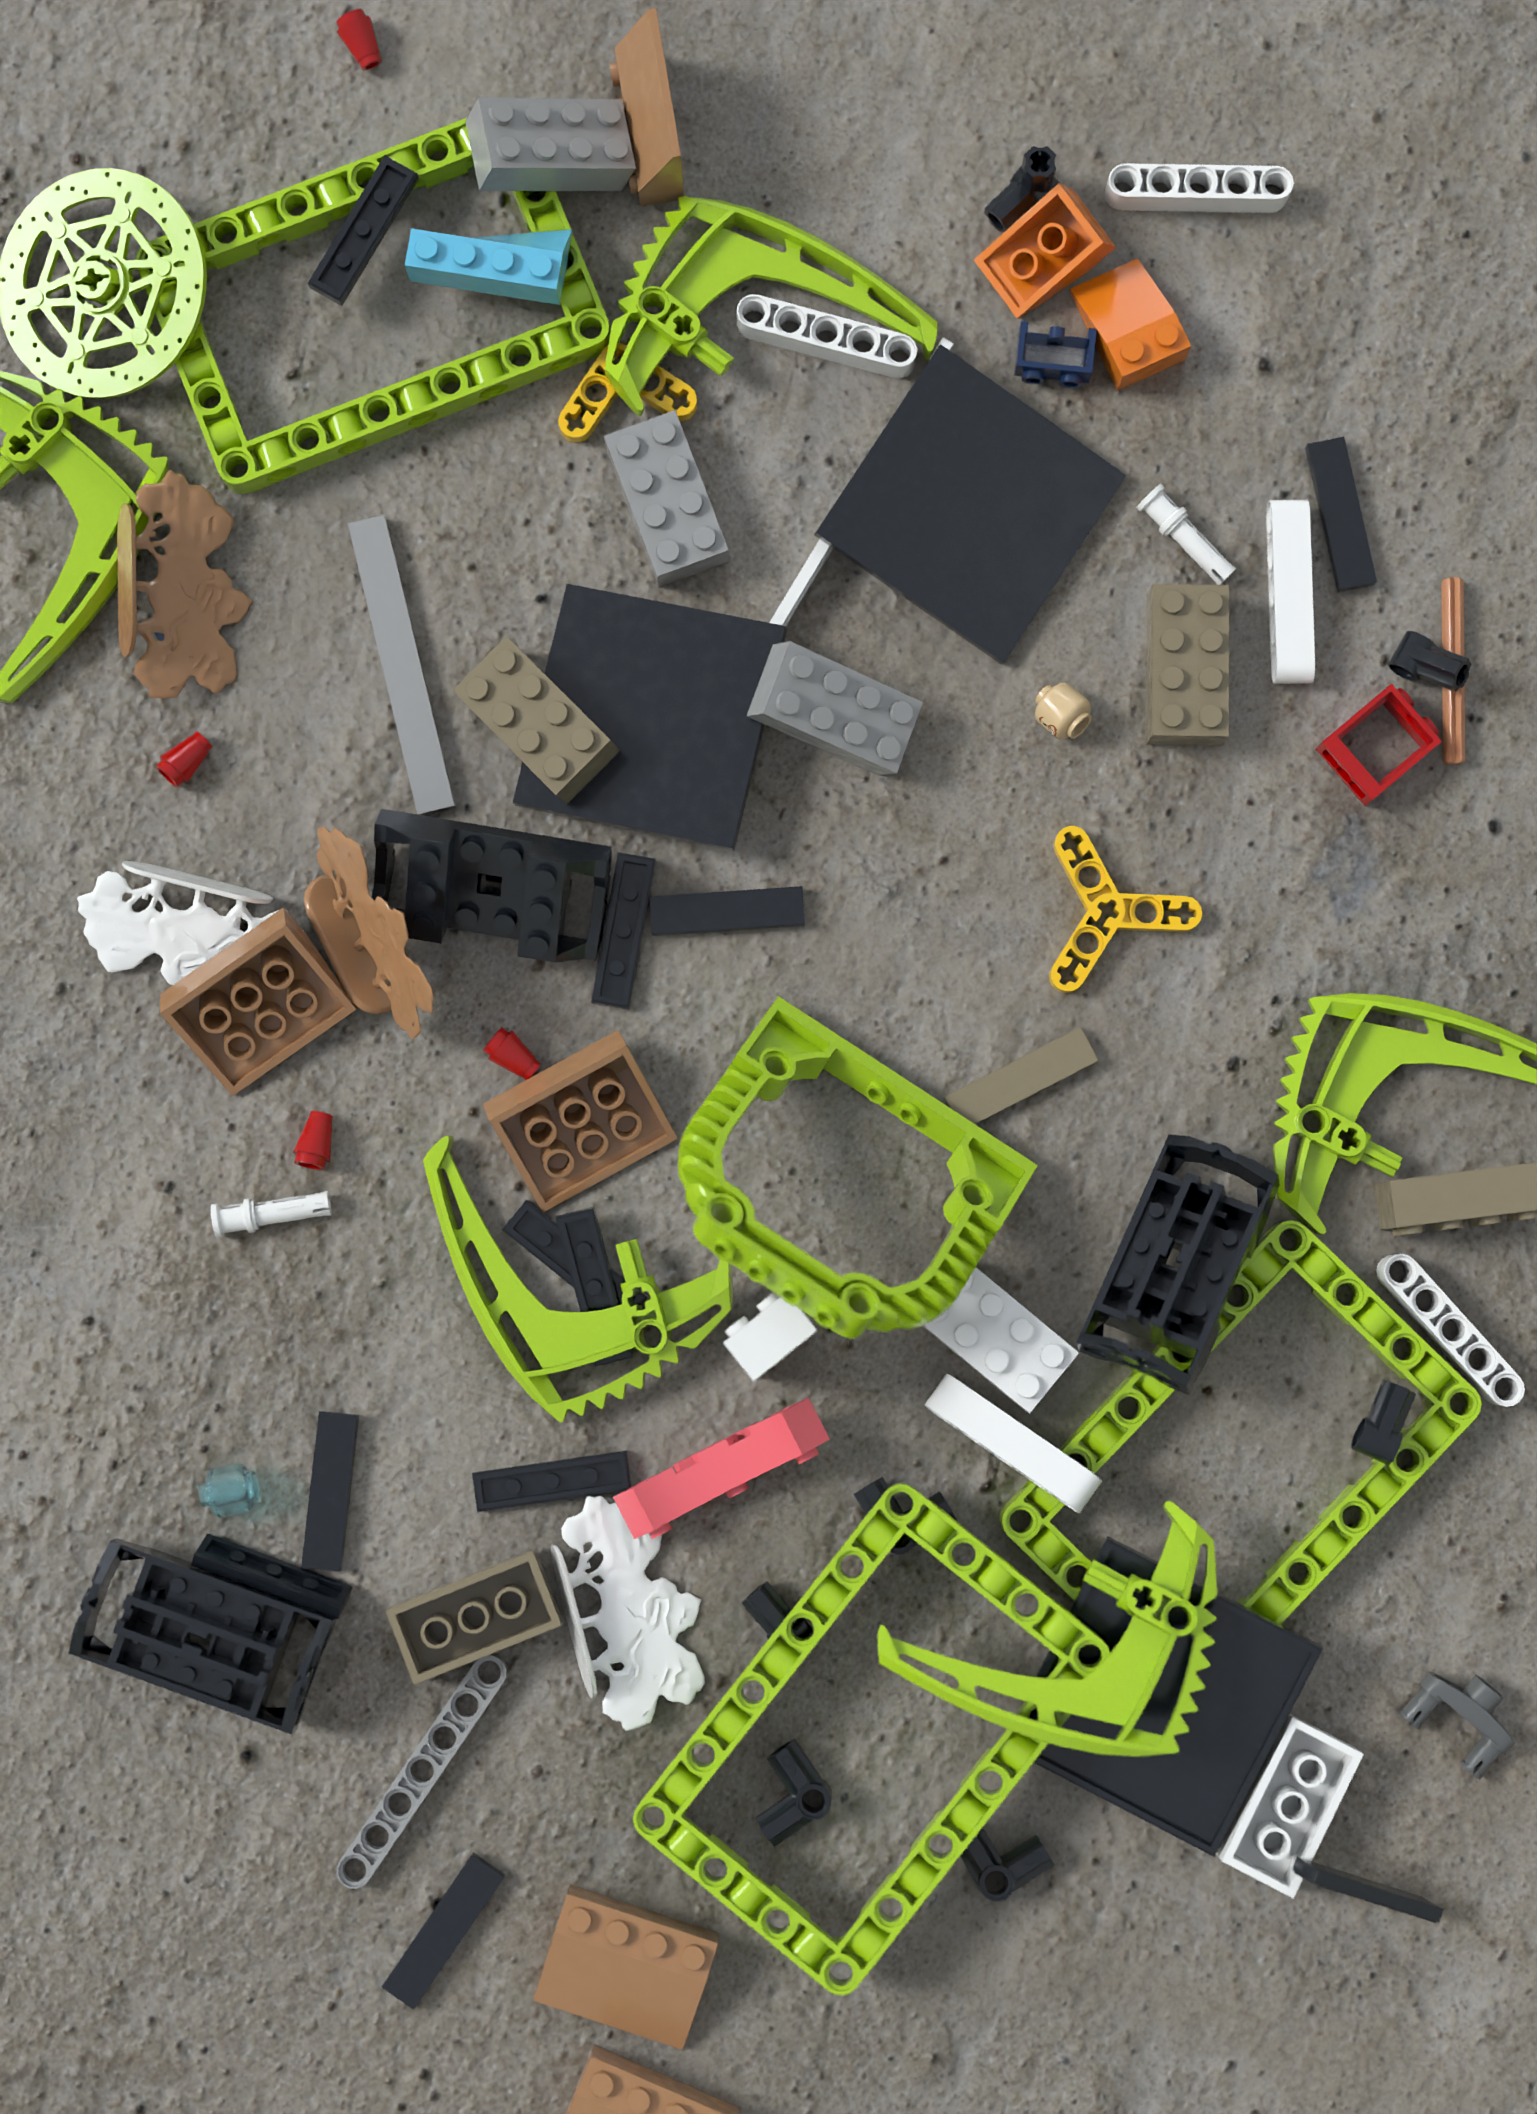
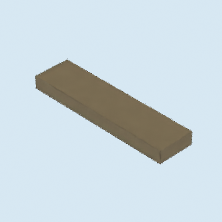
[944,1027,1099,1124]

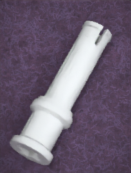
[1136,484,1236,585]
[211,1191,332,1238]

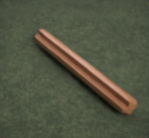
[1441,577,1466,765]

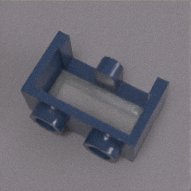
[1014,321,1097,388]

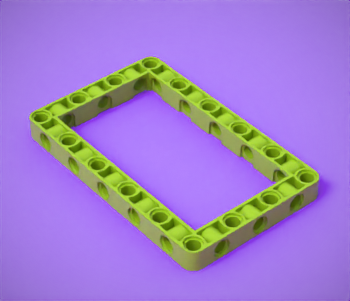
[135,118,610,495]
[999,1220,1482,1625]
[633,1482,1110,1995]

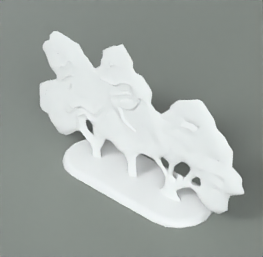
[77,861,304,985]
[550,1496,705,1731]

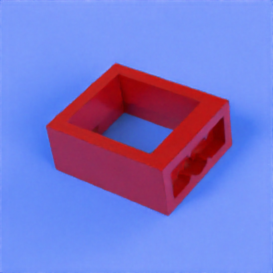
[1315,683,1442,806]

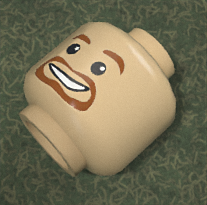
[1035,683,1092,740]

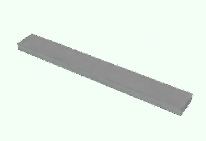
[348,514,456,816]

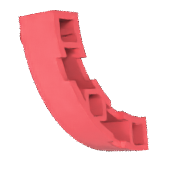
[613,1397,830,1539]

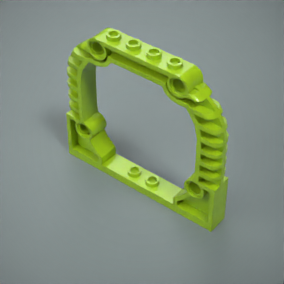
[677,996,1038,1338]

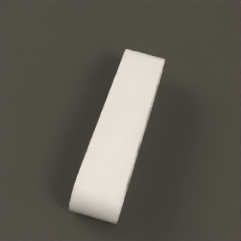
[1104,163,1294,213]
[737,294,917,379]
[1266,500,1315,684]
[1376,1254,1525,1407]
[924,1374,1102,1514]

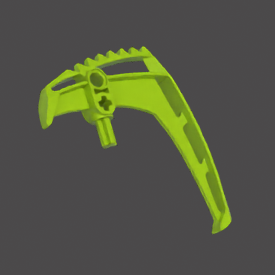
[605,196,937,416]
[0,371,169,703]
[1273,993,1537,1235]
[423,1136,733,1422]
[877,1501,1217,1757]

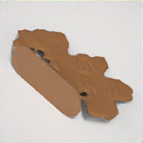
[117,470,253,699]
[304,826,434,1040]

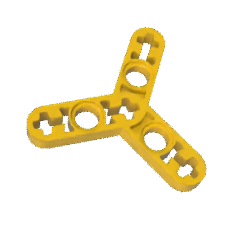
[1049,826,1202,993]

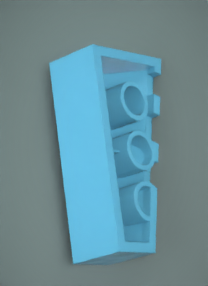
[405,228,572,305]

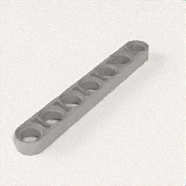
[337,1653,508,1889]

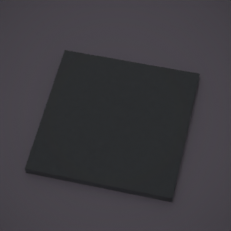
[814,344,1127,664]
[513,584,788,851]
[1019,1536,1323,1857]

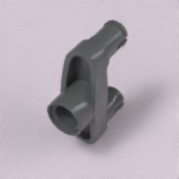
[1399,1671,1515,1780]

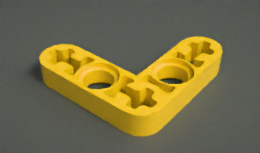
[559,343,697,443]

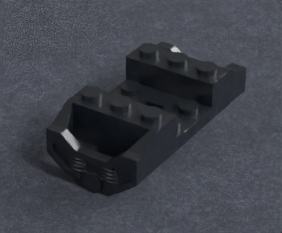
[371,809,612,963]
[1076,1134,1280,1395]
[69,1538,337,1735]

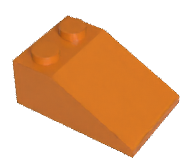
[974,183,1116,319]
[1069,258,1191,391]

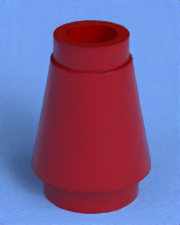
[336,9,382,71]
[155,731,213,788]
[483,1027,541,1080]
[293,1111,333,1170]

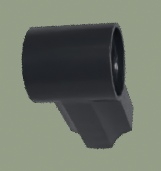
[1388,631,1471,692]
[1351,1380,1416,1465]
[742,1581,814,1639]

